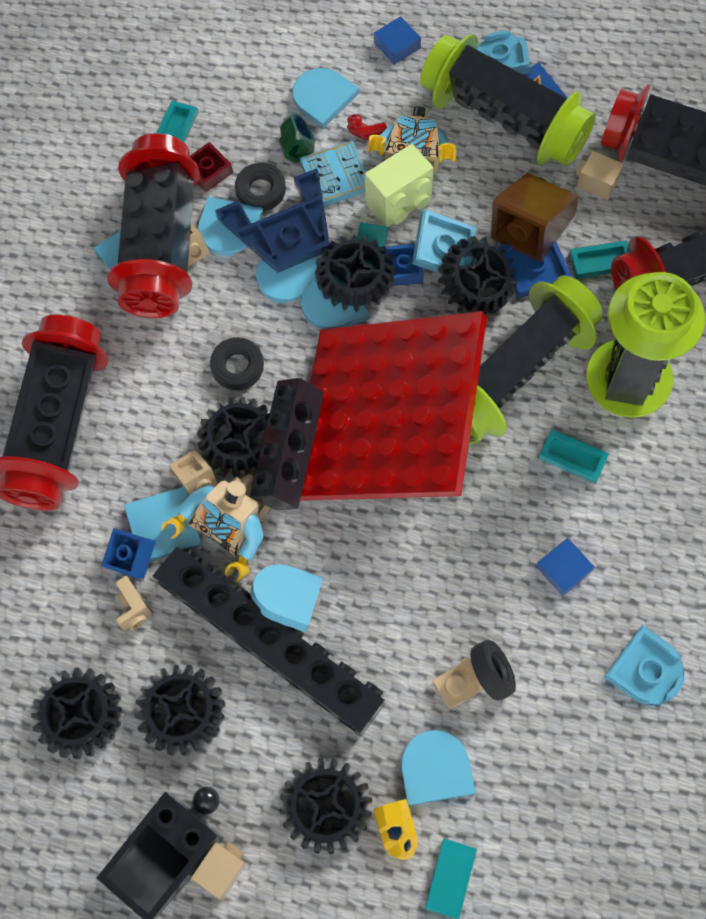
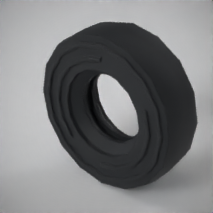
[235,162,286,211]
[210,337,264,390]
[470,640,516,701]

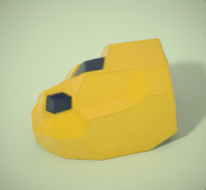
[373,799,418,860]

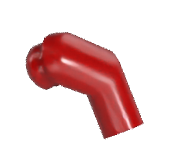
[347,114,387,141]

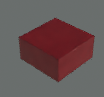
[190,142,233,192]

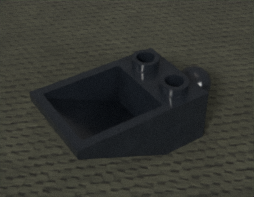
[96,786,224,919]

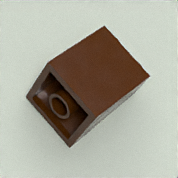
[491,172,578,263]

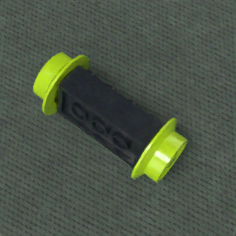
[420,34,596,167]
[586,272,705,418]
[469,276,603,445]

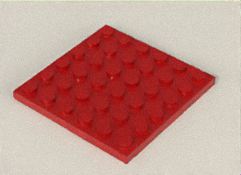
[300,311,487,501]

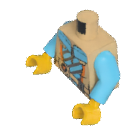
[367,106,456,173]
[161,481,264,582]

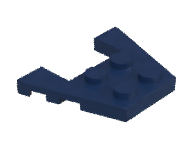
[215,168,330,273]

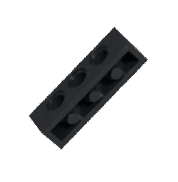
[250,378,324,510]

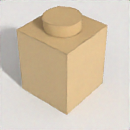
[575,150,624,200]
[191,841,247,900]

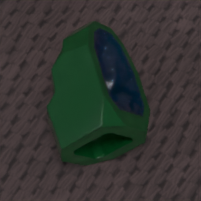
[279,112,315,163]

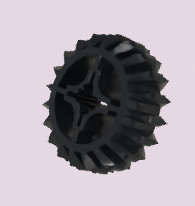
[315,233,395,313]
[437,236,517,315]
[197,396,270,477]
[135,664,226,756]
[31,668,123,760]
[279,758,372,855]

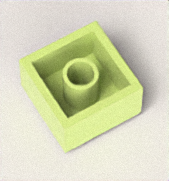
[365,144,434,227]

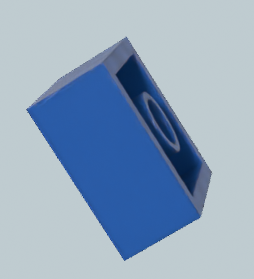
[374,16,421,64]
[386,244,424,286]
[101,528,156,579]
[536,538,595,596]

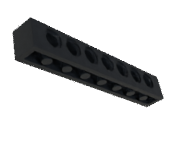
[152,546,385,737]

